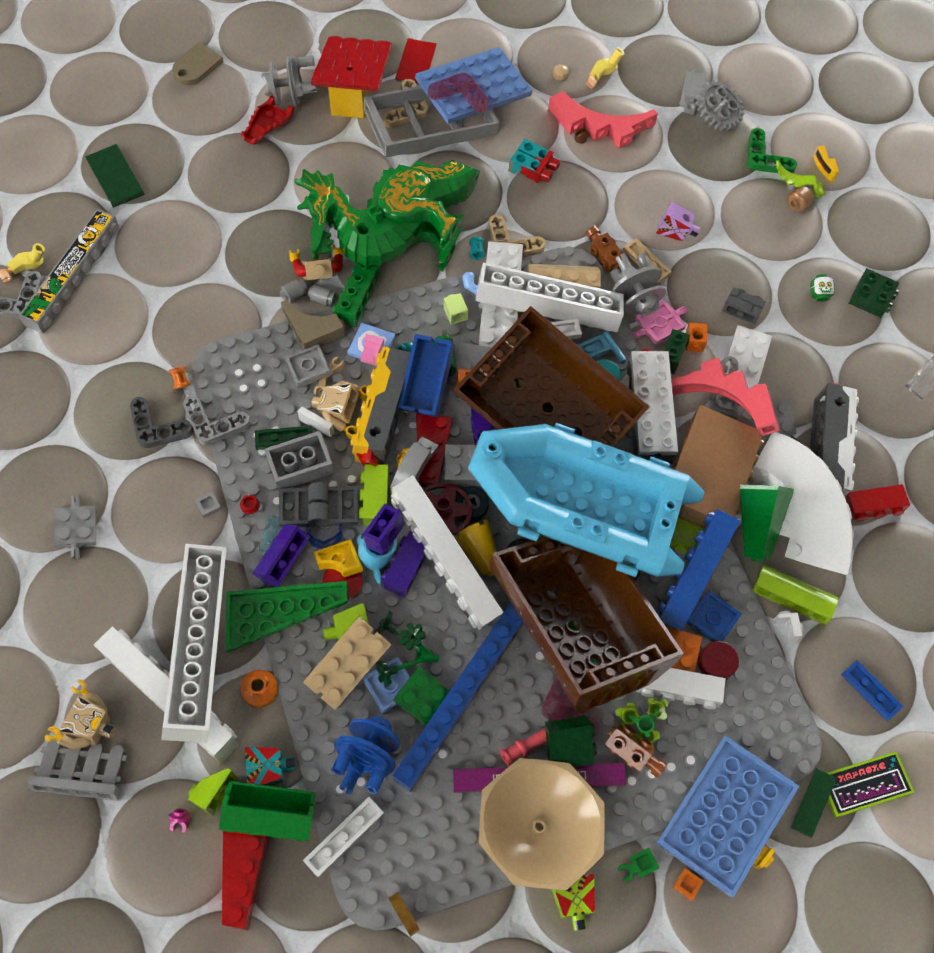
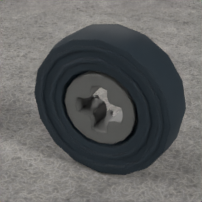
[455,487,489,521]

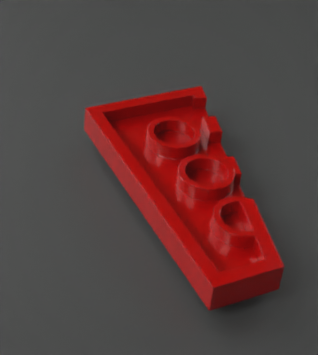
[416,413,452,486]

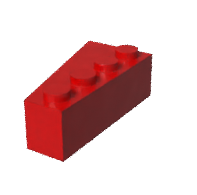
[222,831,270,931]

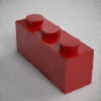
[845,484,910,522]

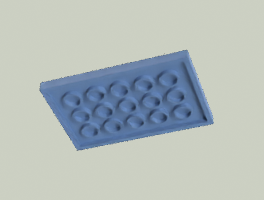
[415,47,532,124]
[656,735,799,898]

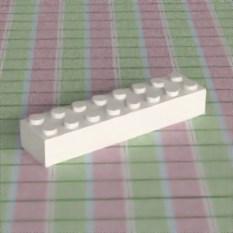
[475,262,624,332]
[391,475,504,630]
[94,626,239,764]

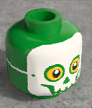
[810,274,834,302]

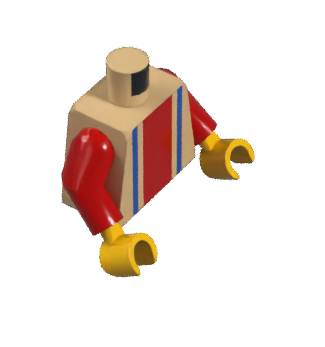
[289,244,344,280]

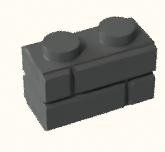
[722,287,766,325]

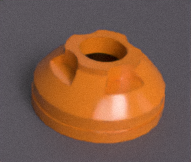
[240,670,279,708]

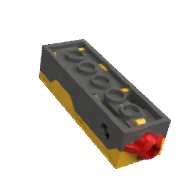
[351,346,411,467]

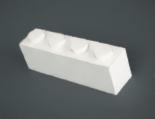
[636,668,725,709]

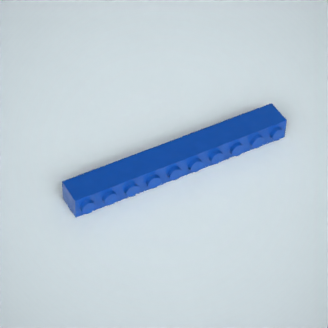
[392,602,524,792]

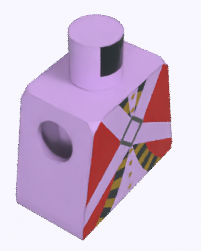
[656,202,700,241]

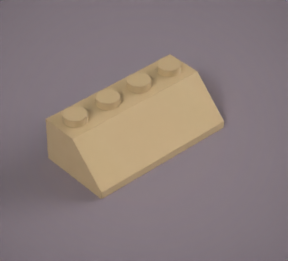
[528,264,601,289]

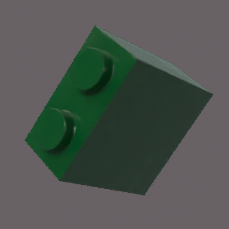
[848,268,899,318]
[545,715,597,767]

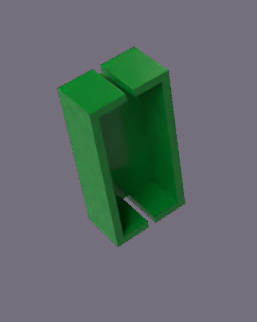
[219,781,316,841]

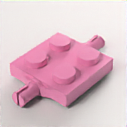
[633,300,687,346]

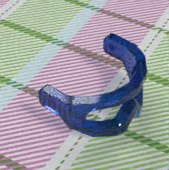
[306,524,343,549]

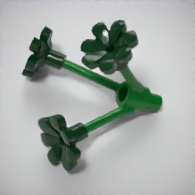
[374,611,439,688]

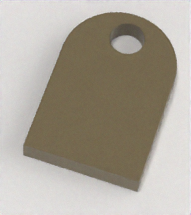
[172,42,224,85]

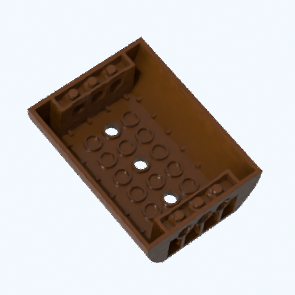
[453,306,649,448]
[490,537,684,713]

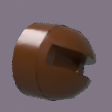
[574,128,588,144]

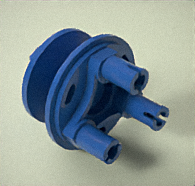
[331,715,400,794]

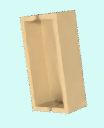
[303,616,391,710]

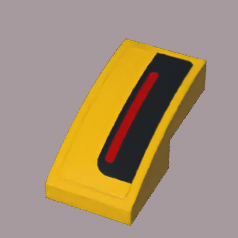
[813,146,839,183]

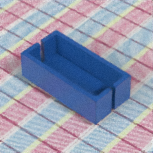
[398,334,455,418]

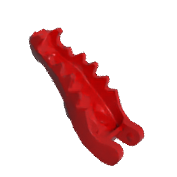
[241,96,295,145]

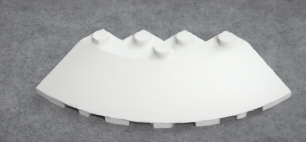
[749,432,854,576]

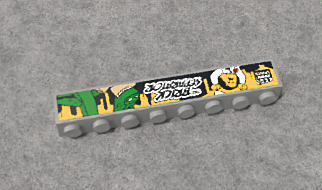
[19,209,119,333]

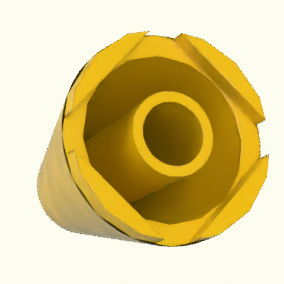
[454,519,497,577]

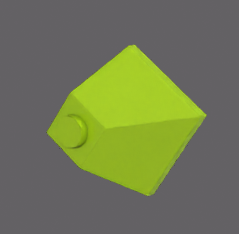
[188,768,238,816]

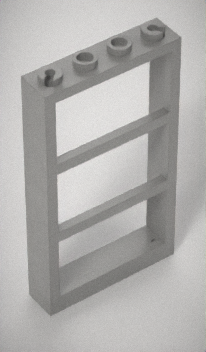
[363,86,500,158]

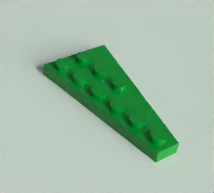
[225,581,348,653]

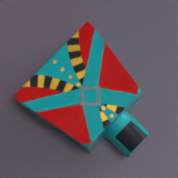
[245,747,296,786]

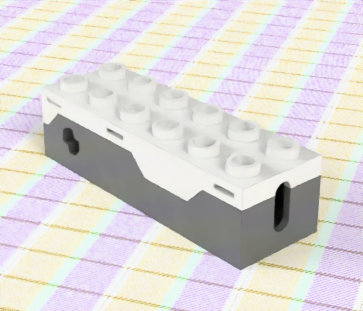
[627,349,678,465]
[810,383,859,497]

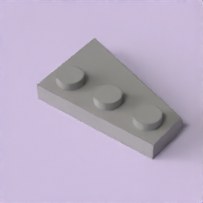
[453,341,491,370]

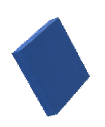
[687,590,742,642]

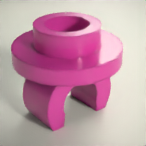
[169,809,191,833]

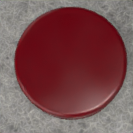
[698,641,739,681]

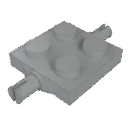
[54,495,96,560]

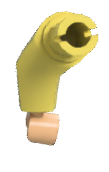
[586,48,624,89]
[0,243,45,283]

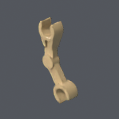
[314,356,345,397]

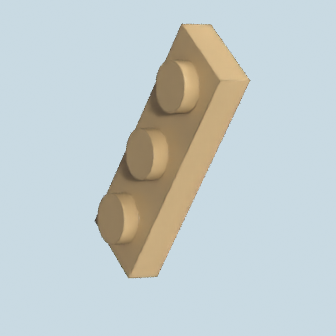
[623,238,672,284]

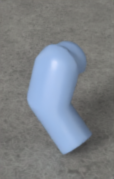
[462,272,478,295]

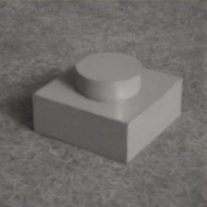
[195,491,222,518]

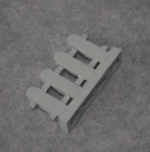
[27,740,128,801]

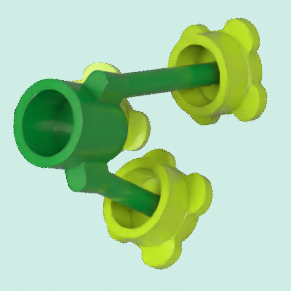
[616,697,669,748]

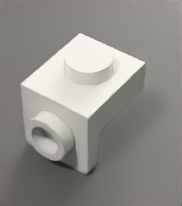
[773,611,804,642]

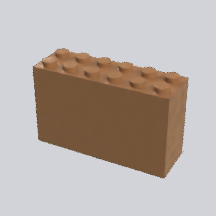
[671,405,764,528]

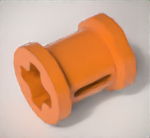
[169,366,190,389]

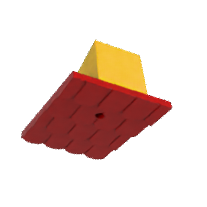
[311,36,392,118]

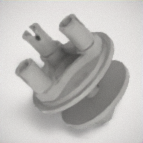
[261,55,320,107]
[609,253,666,316]

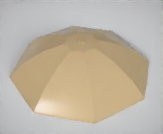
[479,758,605,890]

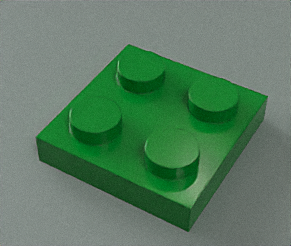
[392,666,450,726]

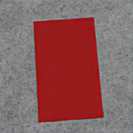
[395,38,437,83]

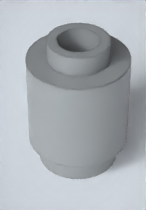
[280,279,308,303]
[308,284,336,306]

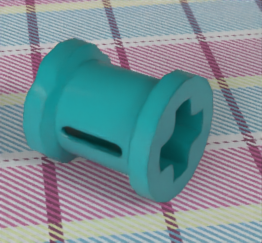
[469,236,485,260]

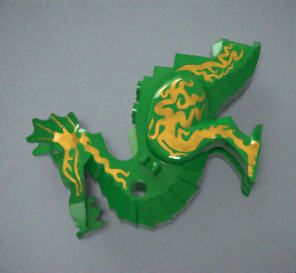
[294,160,480,272]

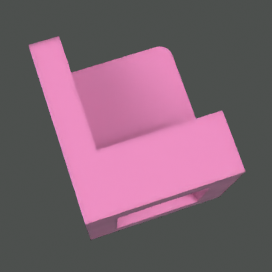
[360,334,384,366]

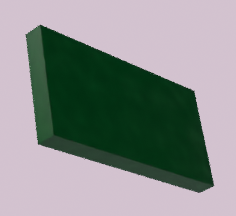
[85,144,145,208]

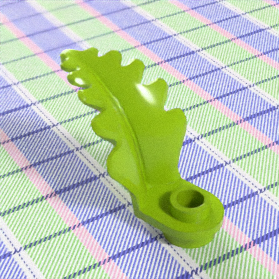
[776,160,825,199]

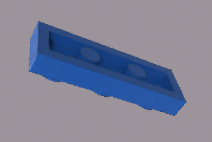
[841,660,904,721]

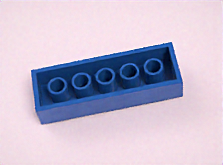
[655,509,740,631]

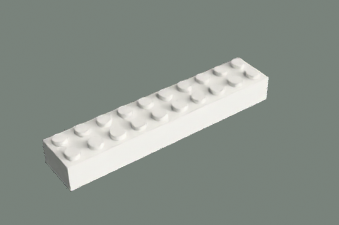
[161,544,226,743]

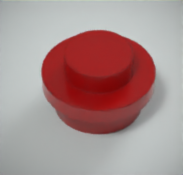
[240,495,260,514]

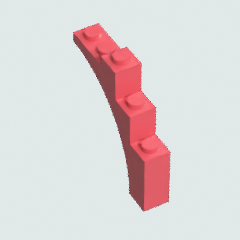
[548,91,658,148]
[671,358,780,436]

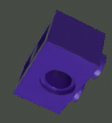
[363,503,405,555]

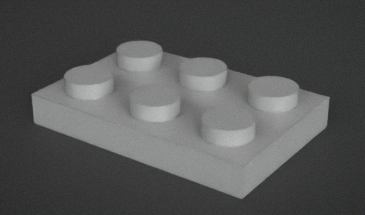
[734,398,797,440]

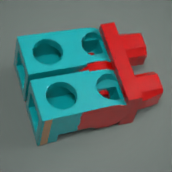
[508,138,560,183]

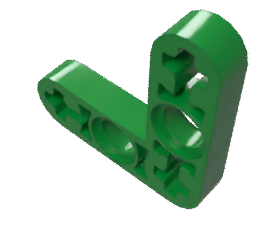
[747,128,797,173]

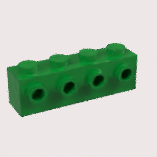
[333,262,381,327]

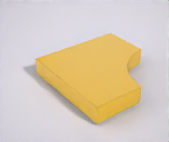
[313,539,363,577]

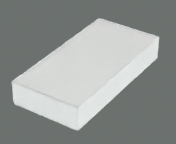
[297,407,334,438]

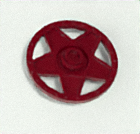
[423,483,472,535]

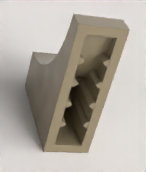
[281,299,346,350]

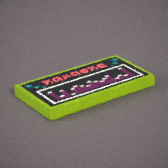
[827,751,915,818]

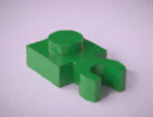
[618,847,660,882]

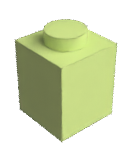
[444,293,468,325]

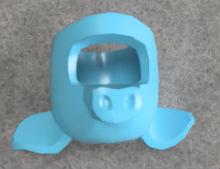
[357,533,397,586]

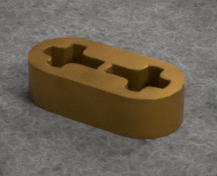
[388,892,420,937]

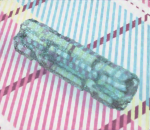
[259,515,279,553]

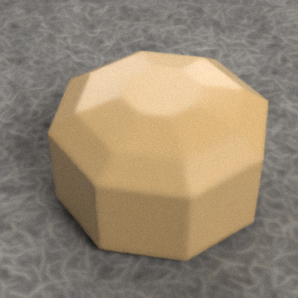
[553,64,569,81]

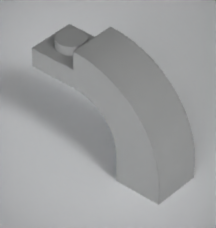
[388,437,439,498]

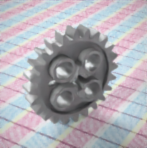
[695,80,745,132]

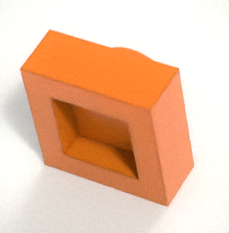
[672,868,704,901]

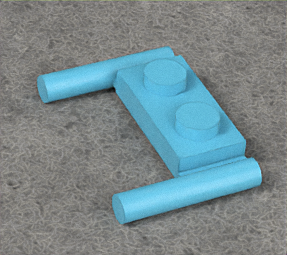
[578,331,627,364]

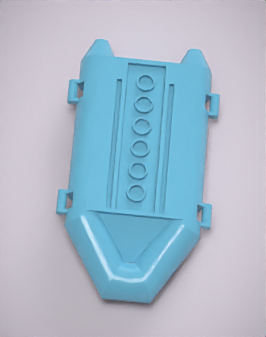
[468,423,704,577]

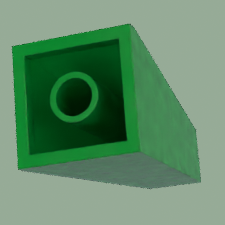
[740,485,794,562]

